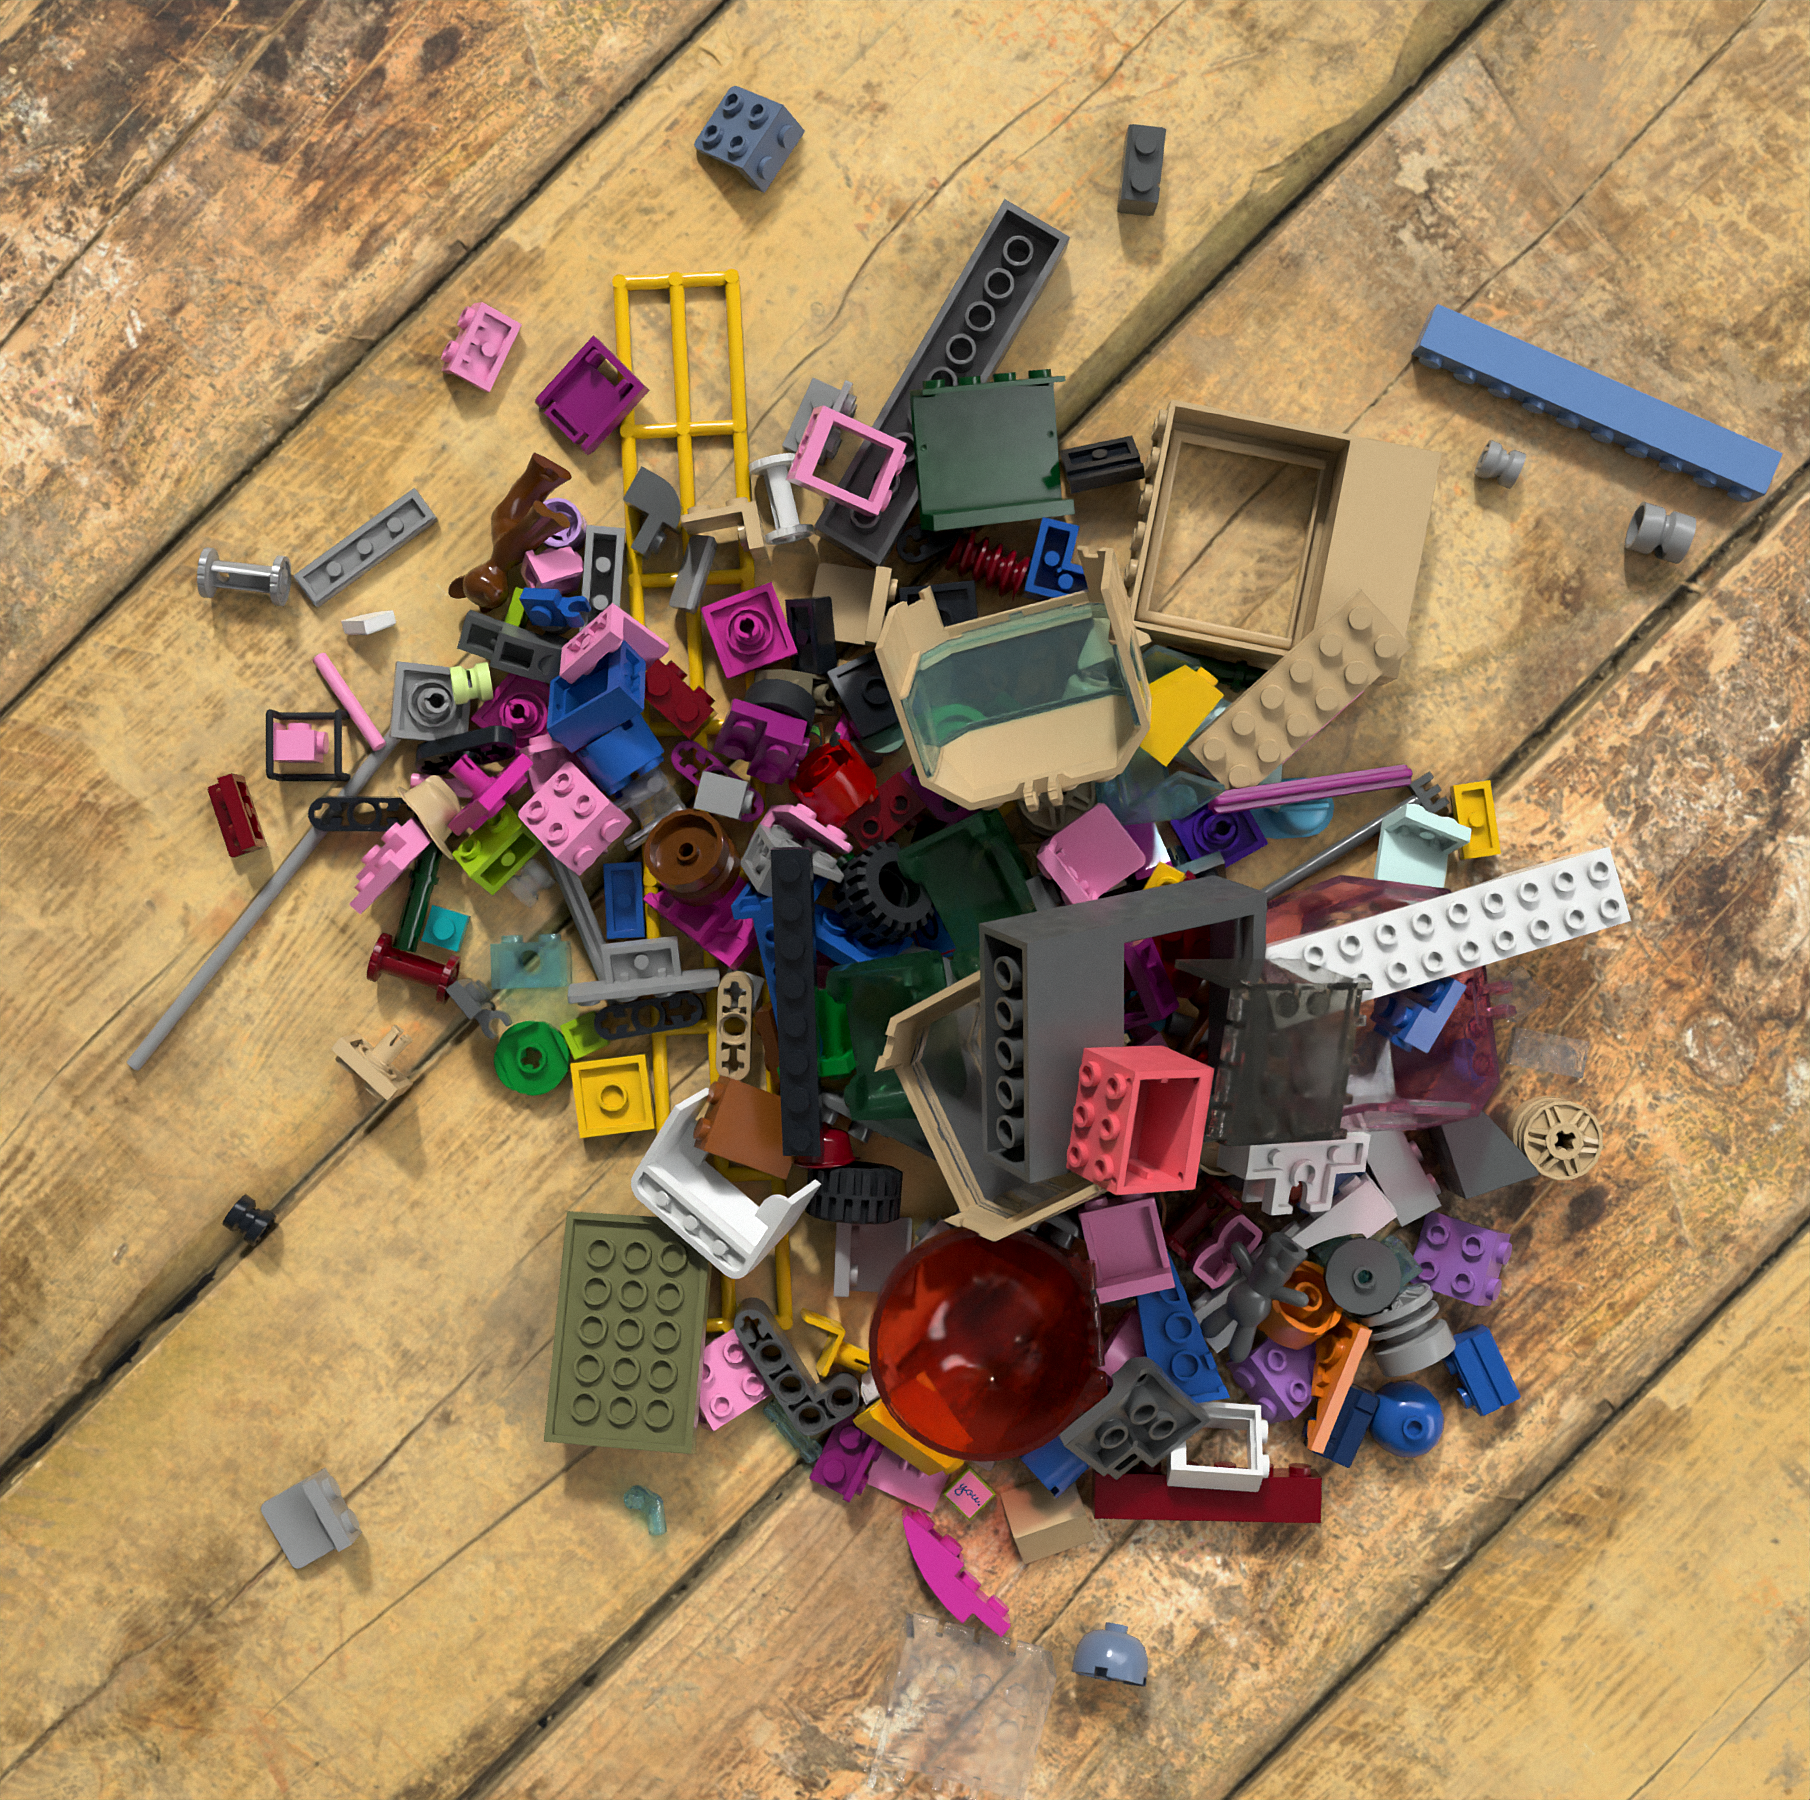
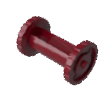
[367,933,461,1005]
[1162,1172,1243,1263]

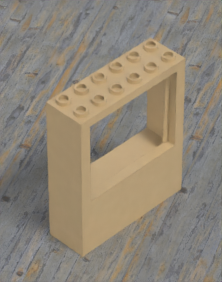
[1123,399,1442,686]

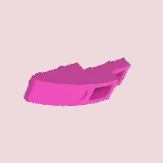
[902,1506,1011,1637]

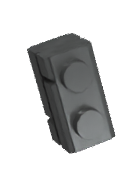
[1117,124,1166,216]

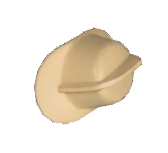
[397,775,462,861]

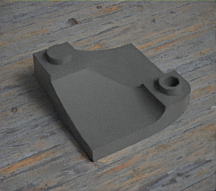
[1058,1357,1211,1480]

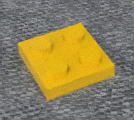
[570,1053,656,1138]

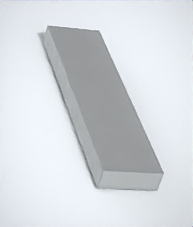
[293,488,438,608]

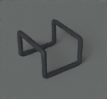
[266,709,351,781]

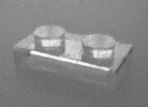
[1506,1027,1590,1079]

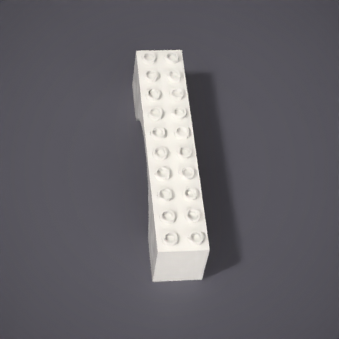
[1264,847,1631,1029]

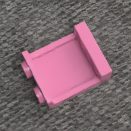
[1078,1192,1175,1304]

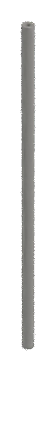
[127,730,401,1071]

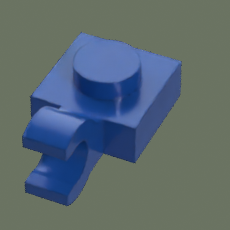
[519,588,591,628]

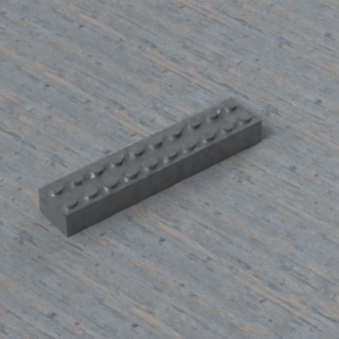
[814,199,1070,569]

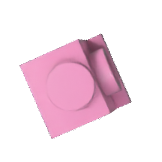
[520,546,584,595]
[273,722,329,763]

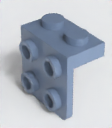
[694,86,805,193]

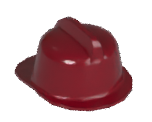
[794,1121,861,1168]

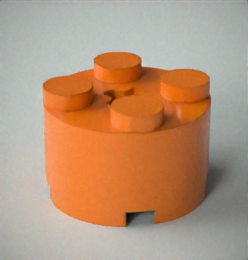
[1257,1261,1343,1350]

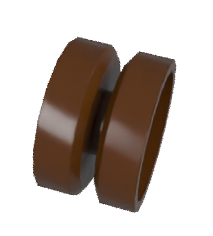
[644,808,741,907]

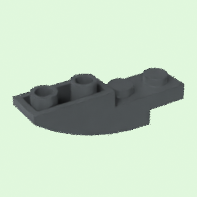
[457,610,570,684]

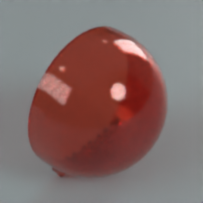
[868,1226,1108,1462]

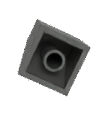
[1420,1090,1539,1199]

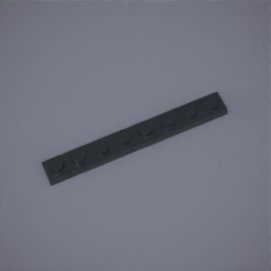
[770,847,824,1156]

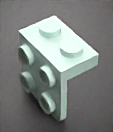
[1373,803,1472,903]

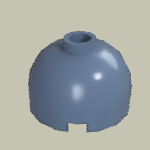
[1072,1622,1148,1687]

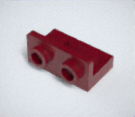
[207,773,268,858]

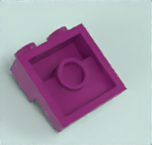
[713,698,810,785]

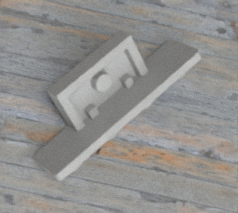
[567,936,720,1006]

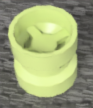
[449,662,494,705]

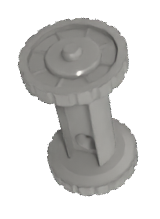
[197,547,291,606]

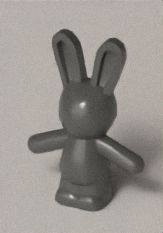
[1200,1232,1309,1363]

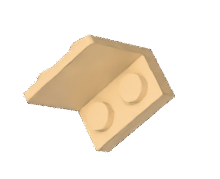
[680,497,769,561]

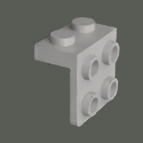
[261,1467,362,1569]

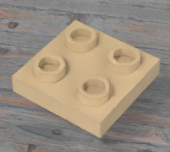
[331,1025,413,1101]

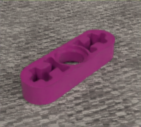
[671,740,765,823]

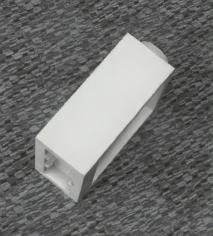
[1167,1402,1269,1492]

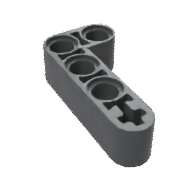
[734,1297,859,1436]

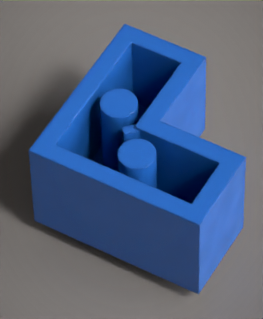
[1022,517,1088,601]

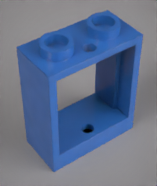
[547,639,646,753]

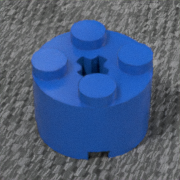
[576,713,665,796]
[1005,1408,1090,1498]

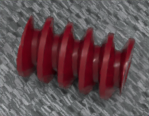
[945,530,1030,602]

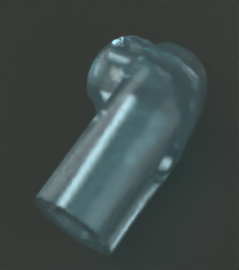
[624,1485,667,1536]

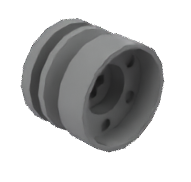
[1355,1283,1456,1377]

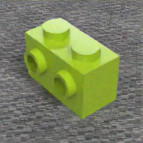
[452,801,544,895]

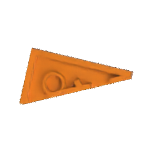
[1307,1312,1372,1454]

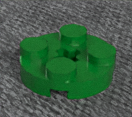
[494,1020,571,1096]

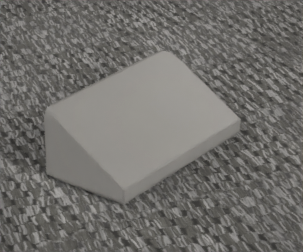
[669,535,718,614]

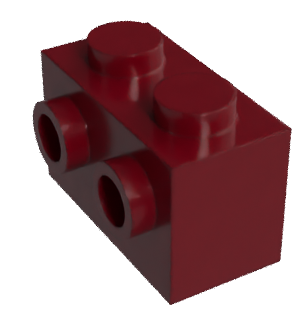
[645,659,718,741]
[844,771,927,850]

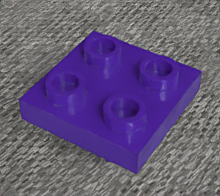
[1165,784,1268,868]

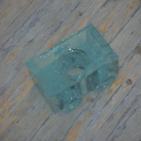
[490,934,572,989]

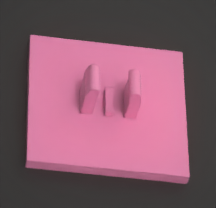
[867,1446,949,1513]

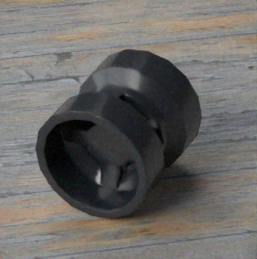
[222,1194,277,1247]

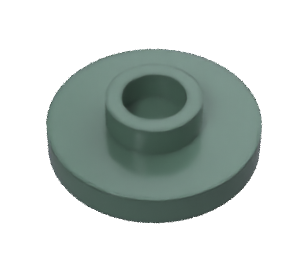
[856,723,905,757]

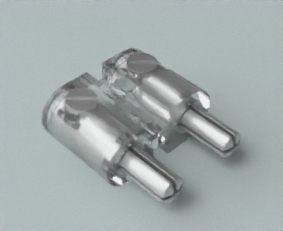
[613,765,687,851]

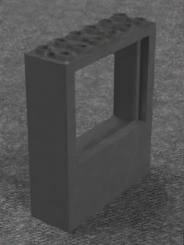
[979,875,1267,1184]

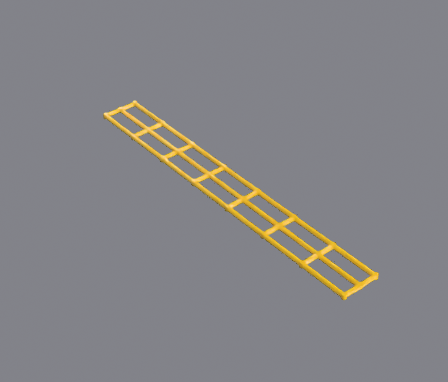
[612,268,794,1333]

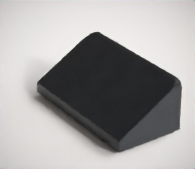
[785,596,838,675]

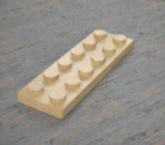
[1186,588,1413,790]

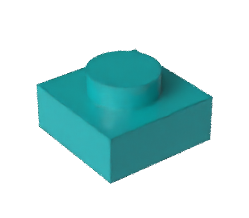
[421,905,471,952]

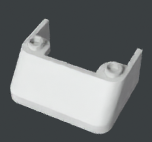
[631,1087,821,1279]

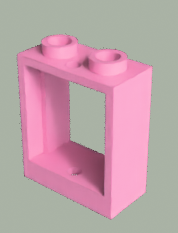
[786,405,907,517]

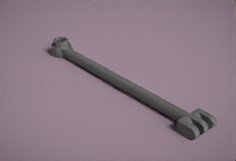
[1260,771,1450,903]

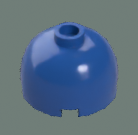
[1368,1380,1444,1458]

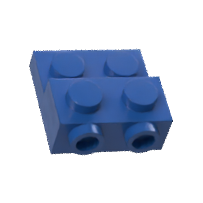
[1369,976,1467,1054]

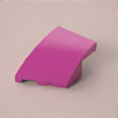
[643,876,758,971]

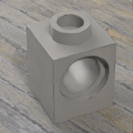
[694,771,754,820]

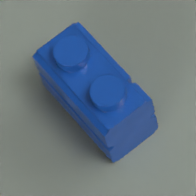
[1441,1323,1521,1416]

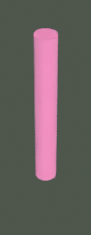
[313,653,386,751]

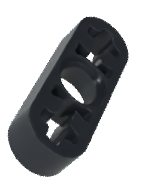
[415,726,517,775]
[308,796,420,832]
[594,992,704,1040]

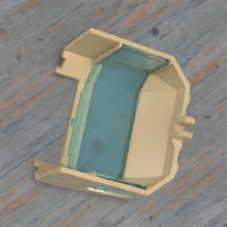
[875,546,1152,812]

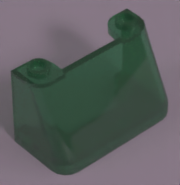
[896,808,1037,981]
[826,950,961,1121]

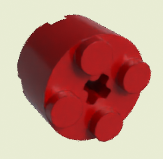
[789,739,879,828]

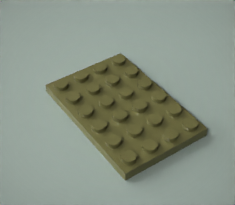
[544,1211,712,1454]

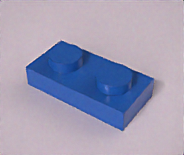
[603,862,646,939]

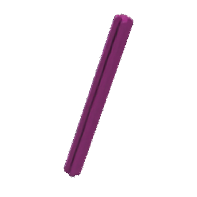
[1208,764,1413,815]

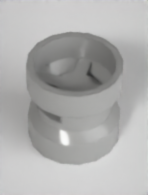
[1474,440,1526,489]

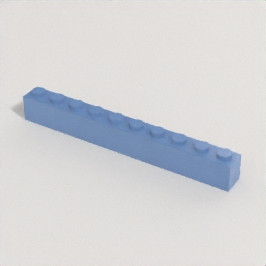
[1411,304,1783,502]

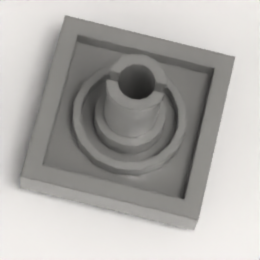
[389,661,471,741]

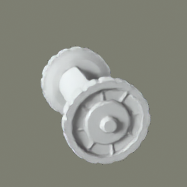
[748,453,815,545]

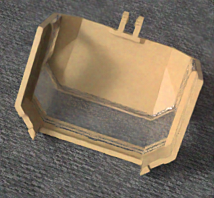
[875,970,1131,1242]

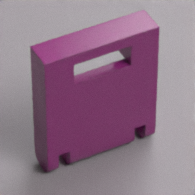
[535,335,650,455]

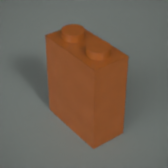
[693,1075,795,1180]

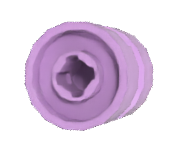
[543,498,588,552]

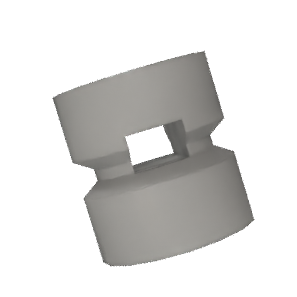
[1625,502,1696,564]

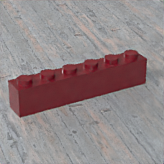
[1091,1460,1322,1523]

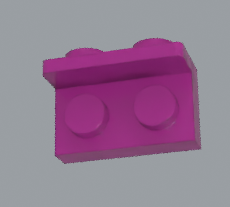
[809,1413,884,1503]

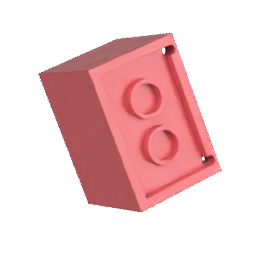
[1066,1046,1214,1195]

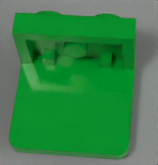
[777,987,865,1080]

